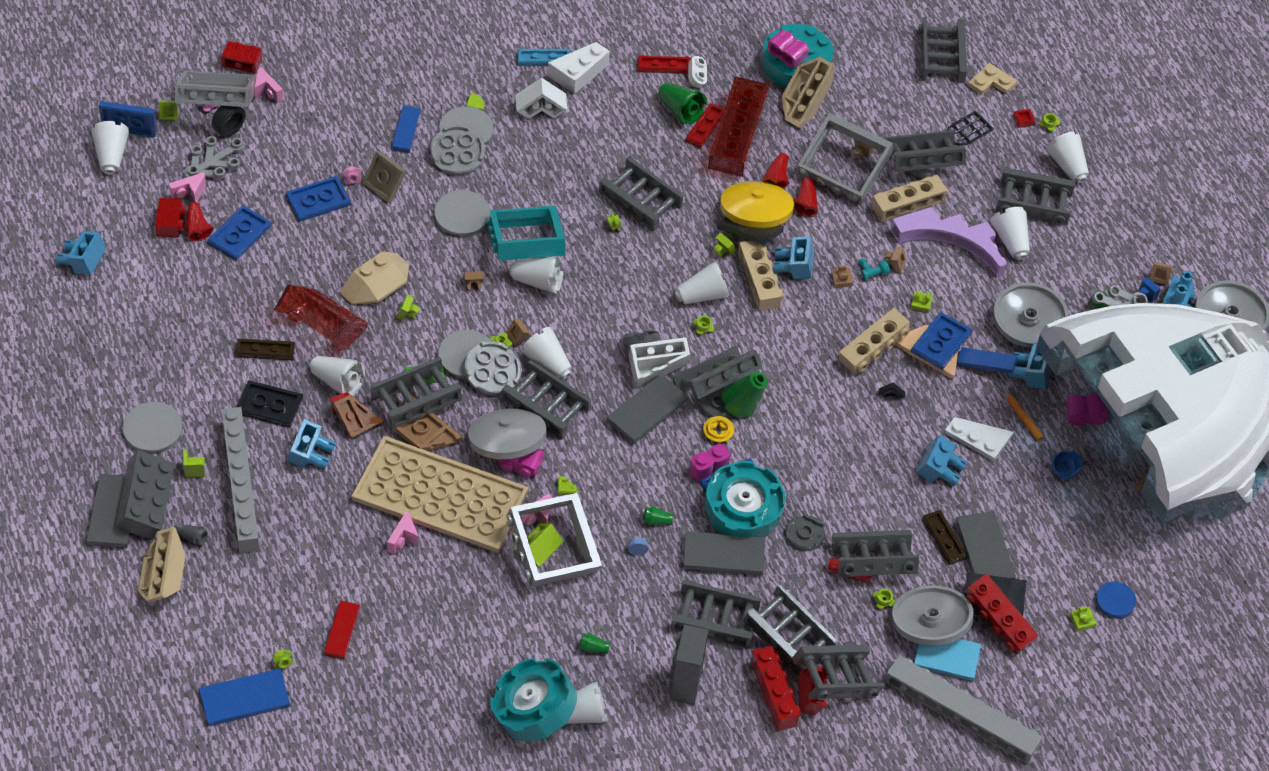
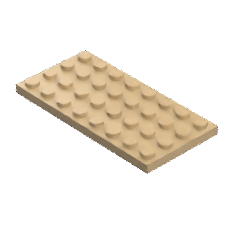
[352,436,529,553]

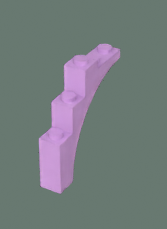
[891,207,1007,277]

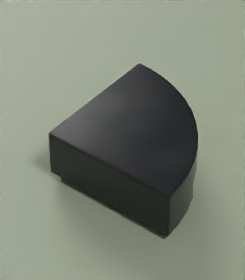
[878,383,906,399]

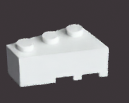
[548,42,610,94]
[628,337,690,388]

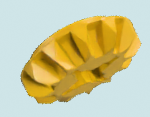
[703,416,734,444]

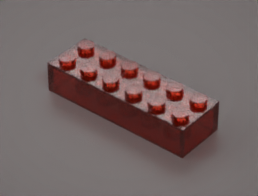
[708,76,770,177]

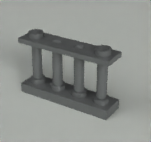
[918,17,967,83]
[884,130,966,172]
[599,156,683,231]
[996,167,1075,225]
[672,346,762,399]
[371,357,462,429]
[501,360,591,439]
[831,530,919,577]
[671,580,761,649]
[743,584,837,676]
[792,645,885,700]

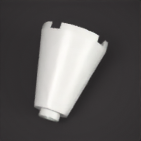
[92,121,129,175]
[1046,131,1089,183]
[990,207,1030,260]
[510,256,563,294]
[675,262,729,304]
[521,327,572,380]
[310,356,365,396]
[567,682,608,724]

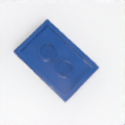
[99,101,157,137]
[286,176,351,222]
[207,205,272,261]
[911,312,972,370]

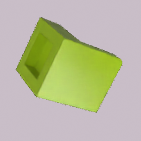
[183,449,205,478]

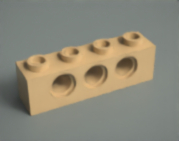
[871,175,948,222]
[738,241,784,311]
[839,308,910,375]

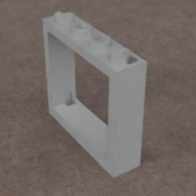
[175,71,256,107]
[798,113,893,203]
[506,493,602,588]

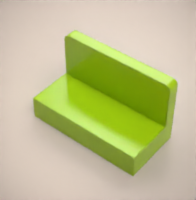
[515,523,563,567]

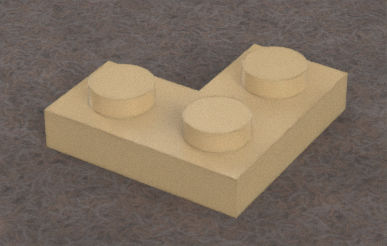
[968,63,1017,95]

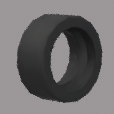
[211,106,246,137]

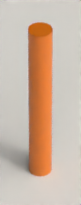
[1006,395,1044,442]

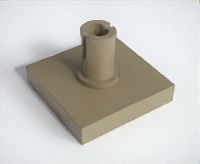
[362,151,406,202]

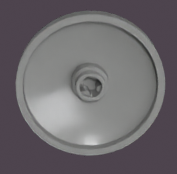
[1195,280,1269,331]
[993,282,1069,348]
[468,409,547,459]
[892,585,973,646]

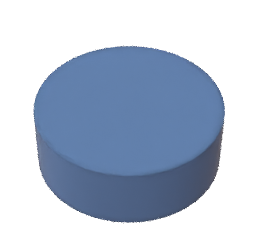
[628,538,648,555]

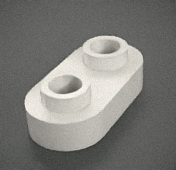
[688,56,707,88]

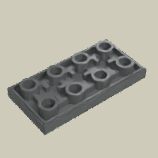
[607,374,689,443]
[87,474,130,548]
[956,511,1016,579]
[683,531,765,575]

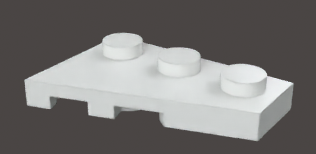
[944,417,1014,461]

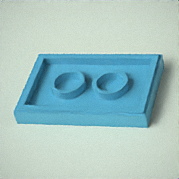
[914,639,981,682]

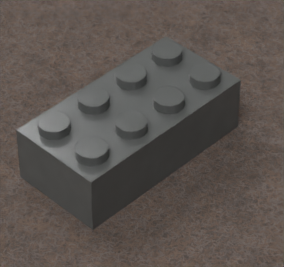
[115,450,174,540]
[668,625,709,705]

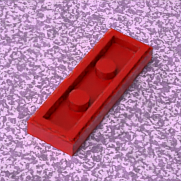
[638,55,691,74]
[685,103,726,148]
[324,600,360,659]

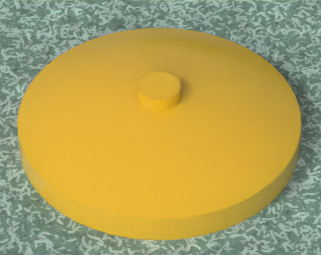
[720,181,794,228]

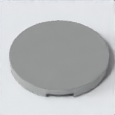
[439,106,493,144]
[431,124,485,175]
[435,190,490,237]
[439,330,491,380]
[464,341,521,396]
[123,402,182,453]

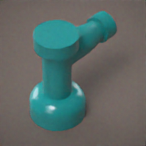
[858,258,890,281]

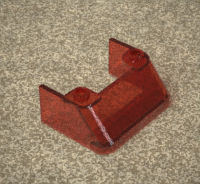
[274,284,369,351]

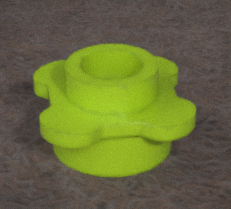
[1039,113,1060,132]
[607,211,622,232]
[693,316,714,335]
[490,333,512,348]
[873,589,896,609]
[272,649,294,670]

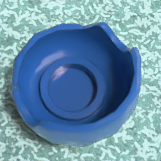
[1051,450,1083,480]

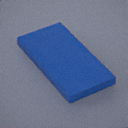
[199,669,290,727]

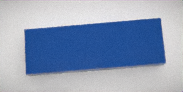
[392,106,421,153]
[957,347,1017,374]

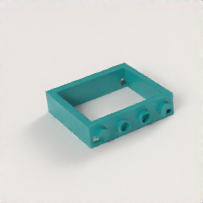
[487,205,566,261]

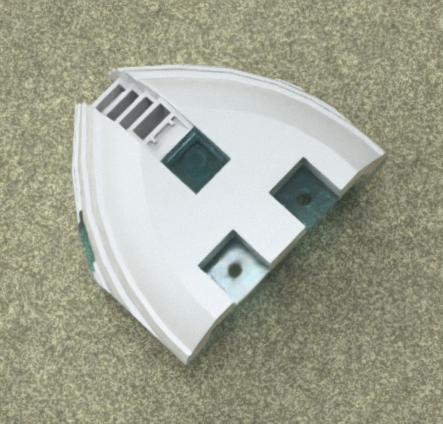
[1036,303,1269,523]

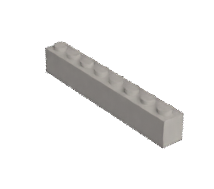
[222,407,260,553]
[885,655,1043,764]

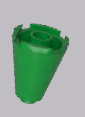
[658,82,707,125]
[721,372,768,418]

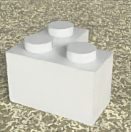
[515,78,567,119]

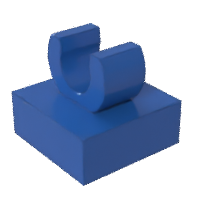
[1139,277,1161,302]

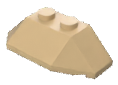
[782,57,835,128]
[339,251,409,305]
[138,527,186,603]

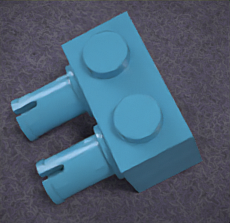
[56,231,107,275]
[773,236,815,280]
[1163,271,1196,307]
[1008,344,1054,389]
[286,419,336,470]
[915,435,967,486]

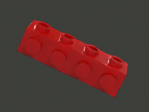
[965,573,1039,654]
[751,646,801,731]

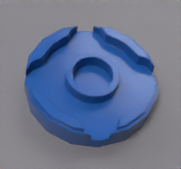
[1096,581,1136,619]

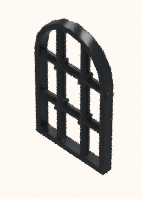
[947,111,994,146]

